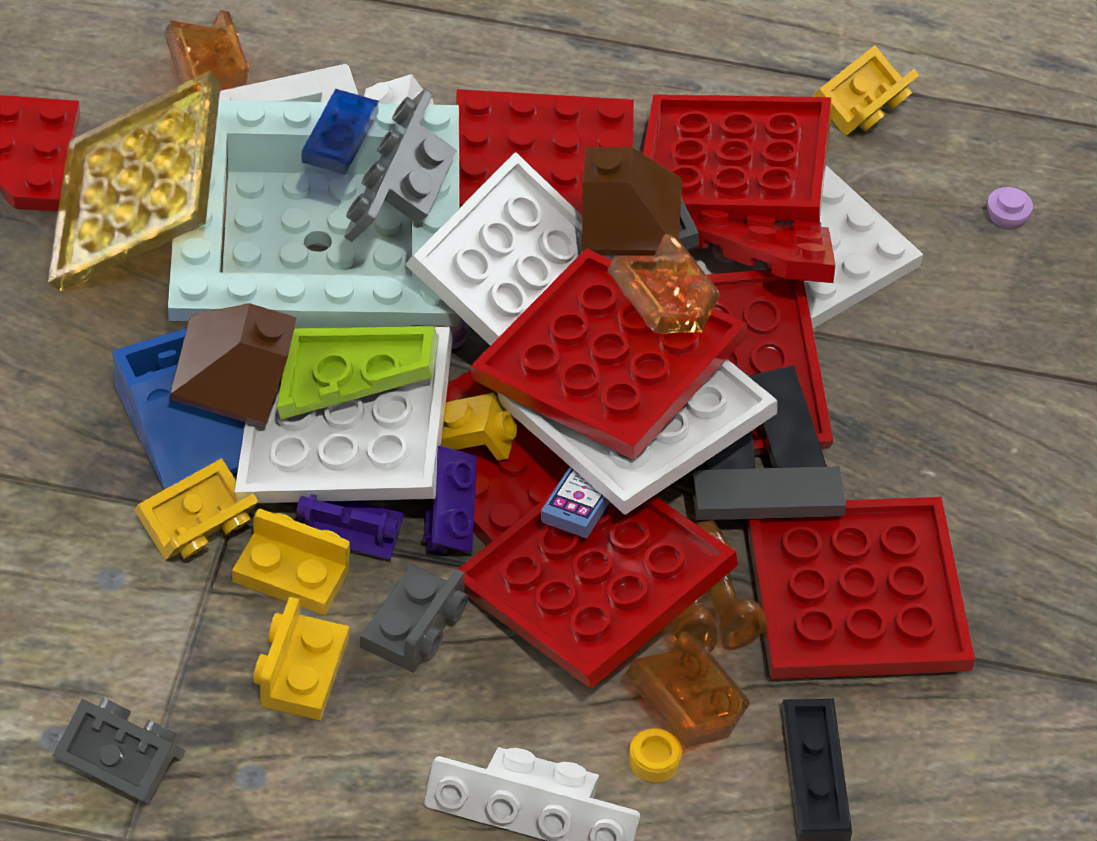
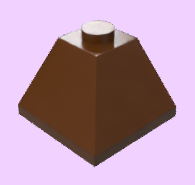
[582,147,683,257]
[169,303,297,428]

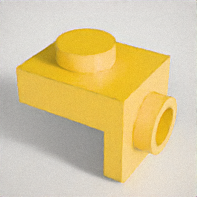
[441,393,517,461]

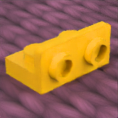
[232,509,350,616]
[253,597,350,721]

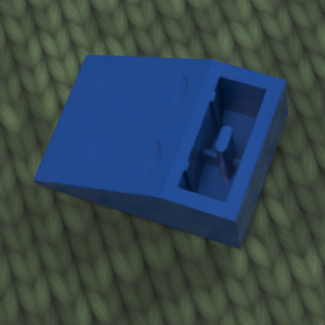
[112,328,245,490]

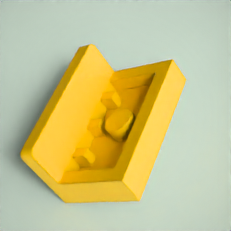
[812,45,920,137]
[134,458,259,561]

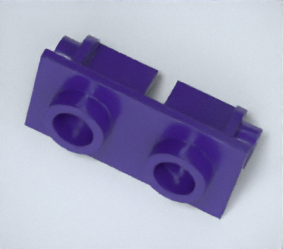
[422,445,477,554]
[296,494,404,561]

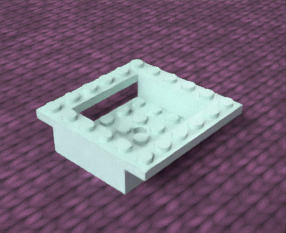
[168,99,460,329]

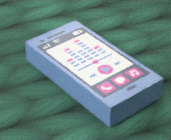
[541,467,610,538]

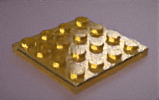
[48,71,221,291]

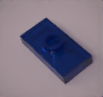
[301,88,379,175]

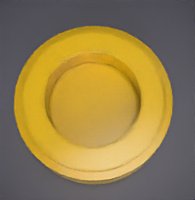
[628,728,682,783]

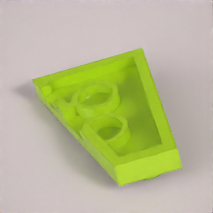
[277,326,438,419]

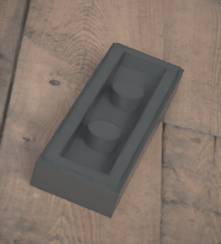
[691,466,846,520]

